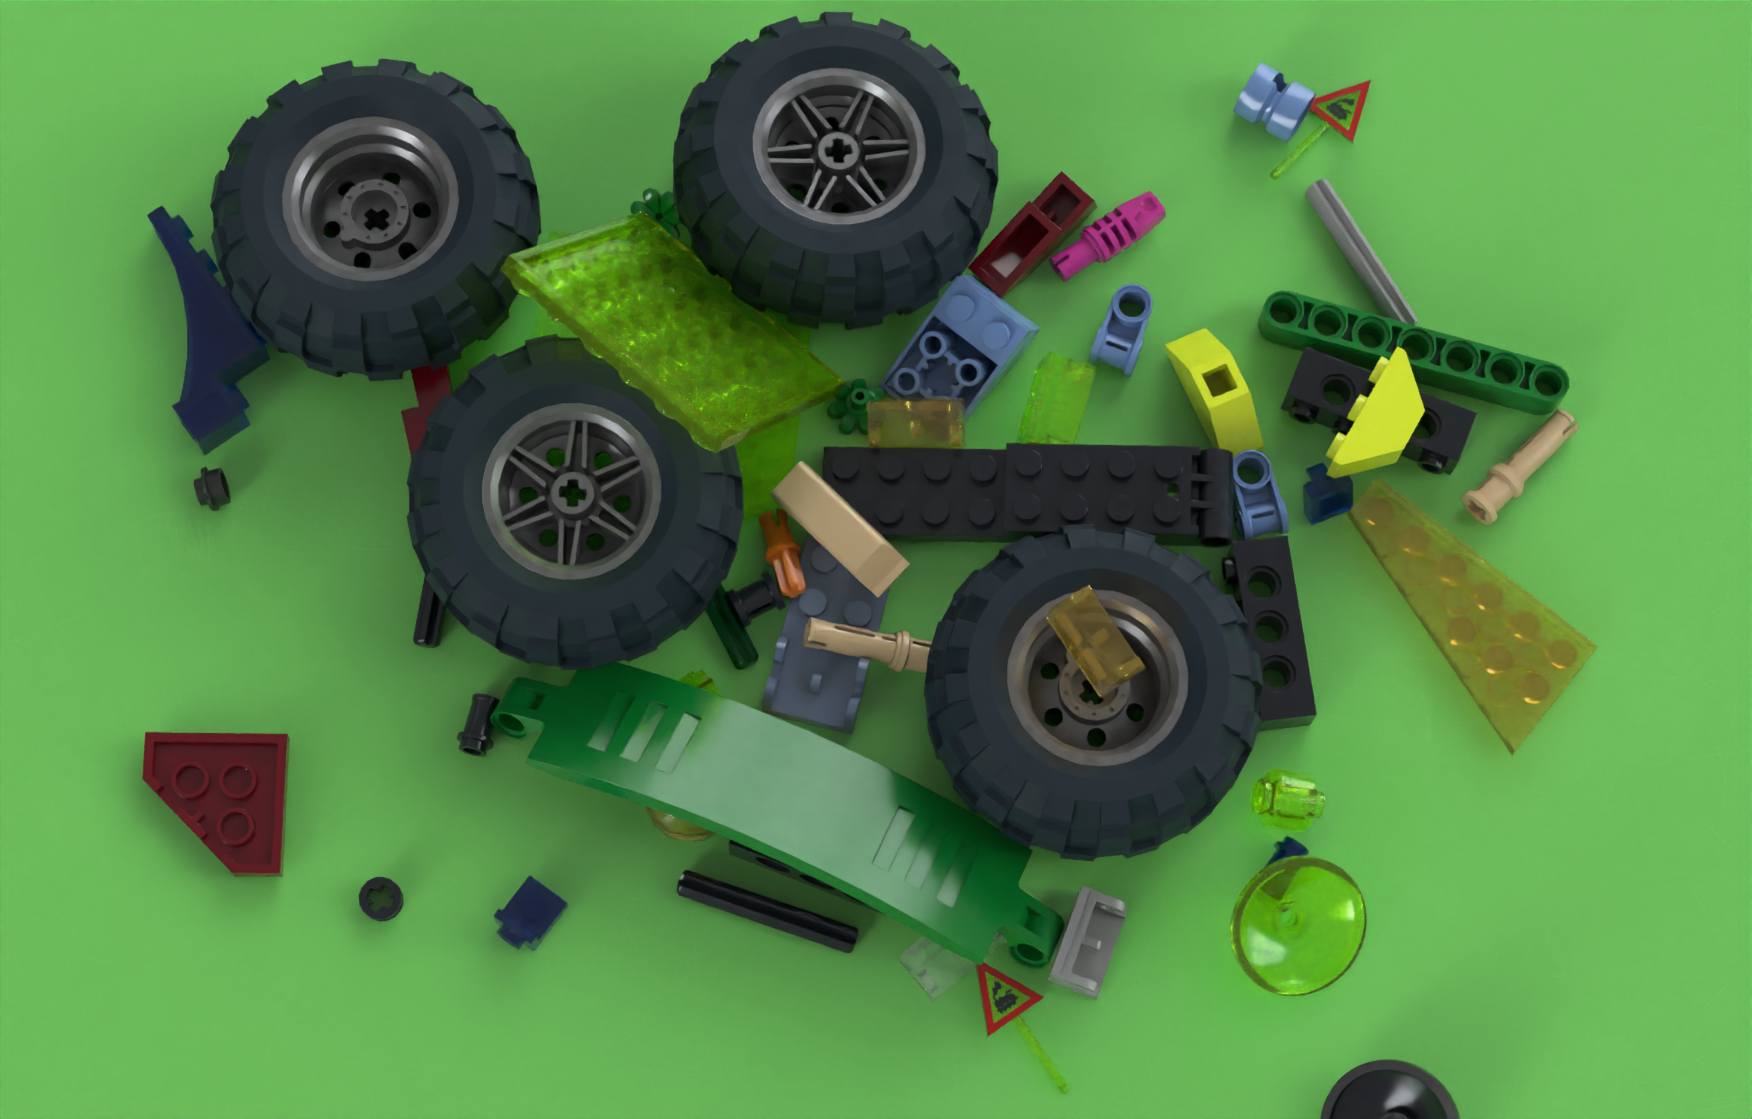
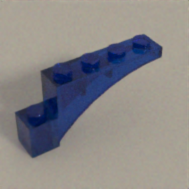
[147,206,270,455]

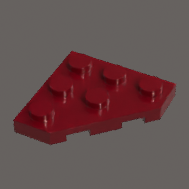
[142,732,290,877]

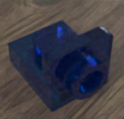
[493,875,568,951]

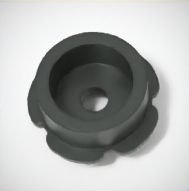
[194,467,231,511]

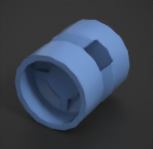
[1233,62,1316,143]

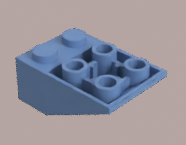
[878,274,1040,440]

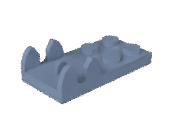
[762,534,890,735]

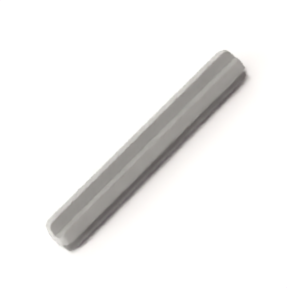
[1306,179,1418,326]

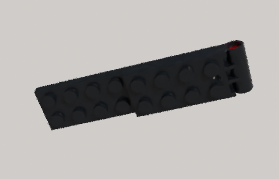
[822,443,1234,548]

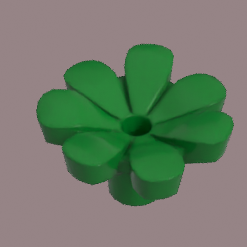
[630,188,682,248]
[827,378,888,435]

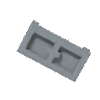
[1047,885,1128,999]

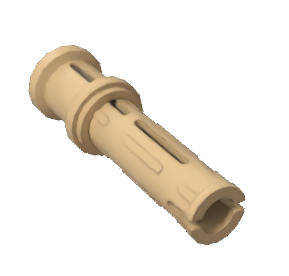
[1461,409,1579,525]
[803,617,932,673]

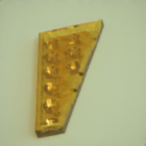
[1347,476,1598,755]

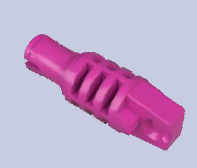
[1049,191,1166,282]

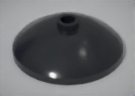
[1320,1059,1460,1119]

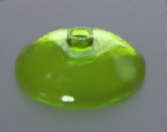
[1230,855,1367,996]

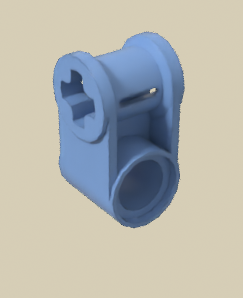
[1088,283,1153,377]
[1233,450,1289,541]

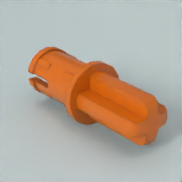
[759,509,806,599]

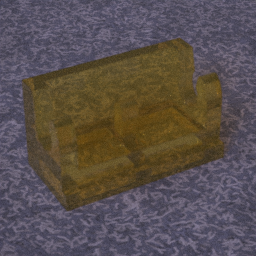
[867,398,965,449]
[1047,585,1145,698]

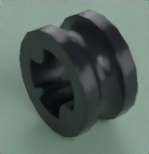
[359,877,404,921]

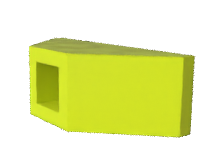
[1164,328,1264,459]
[1325,346,1425,479]

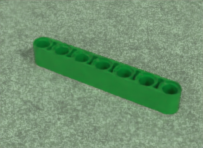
[1258,290,1569,416]

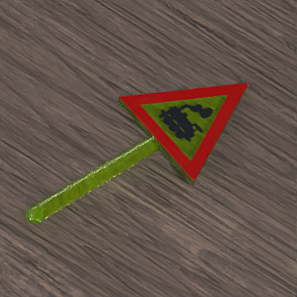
[1270,80,1371,180]
[975,962,1070,1094]

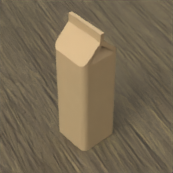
[770,461,911,598]

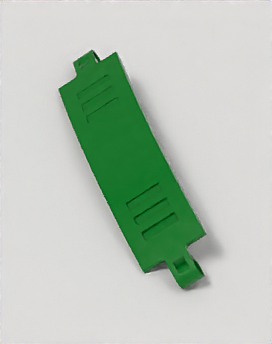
[490,662,1064,970]

